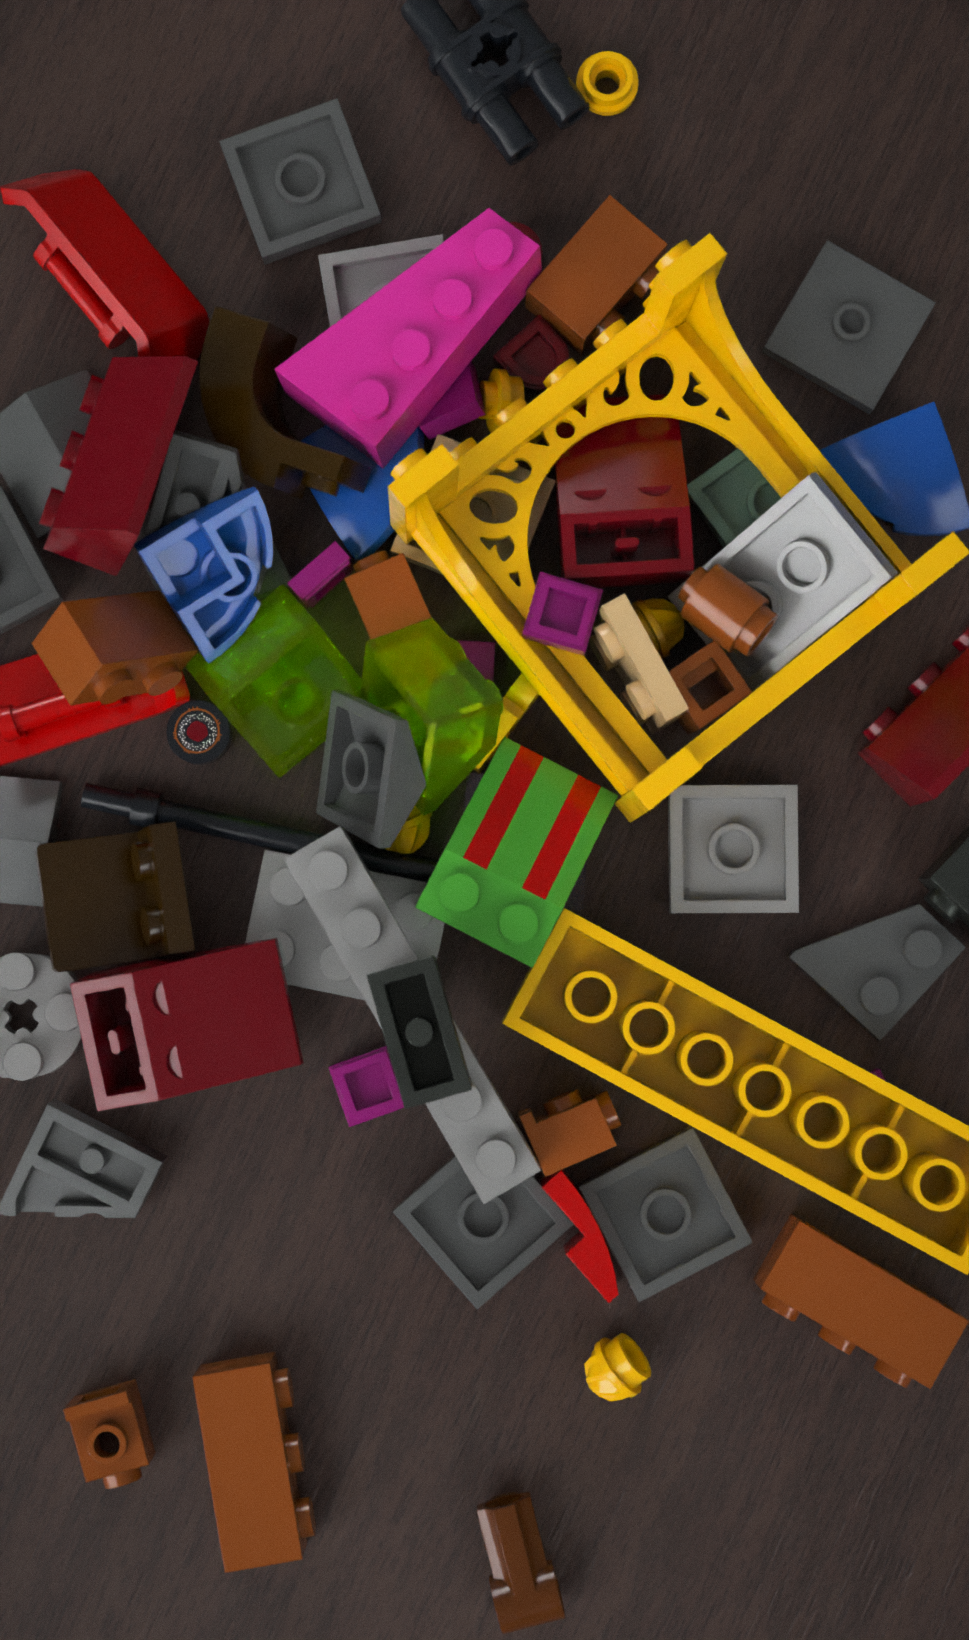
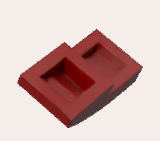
[540,1169,619,1303]

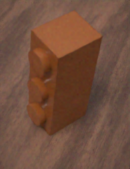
[753,1213,969,1389]
[192,1351,316,1573]

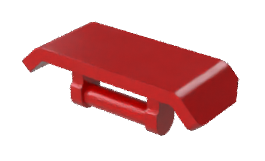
[0,169,210,360]
[0,654,190,767]

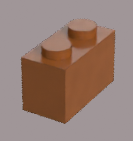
[525,195,668,356]
[32,590,198,706]

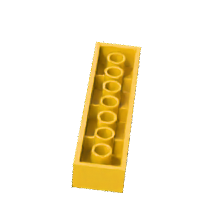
[502,908,969,1275]

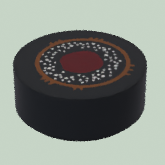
[166,700,232,765]

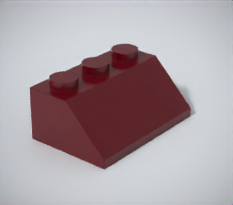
[39,356,198,576]
[857,626,969,807]

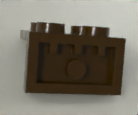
[35,822,195,973]

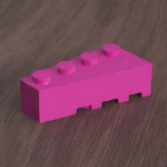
[274,208,542,469]

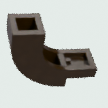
[200,306,372,500]

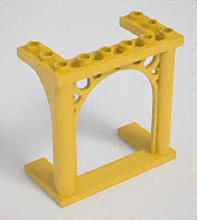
[388,233,969,823]

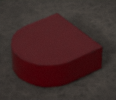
[493,314,569,394]

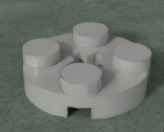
[0,952,82,1081]

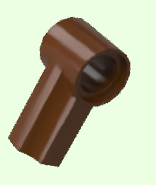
[477,1491,566,1634]

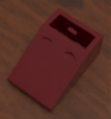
[554,394,694,588]
[70,937,304,1111]

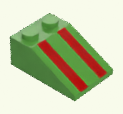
[415,737,618,968]

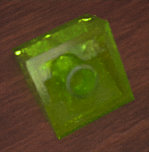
[185,584,376,778]
[360,618,503,816]

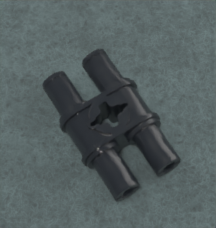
[401,0,590,166]

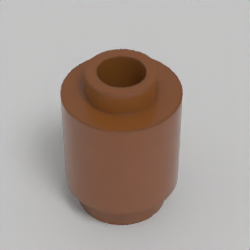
[678,563,778,657]

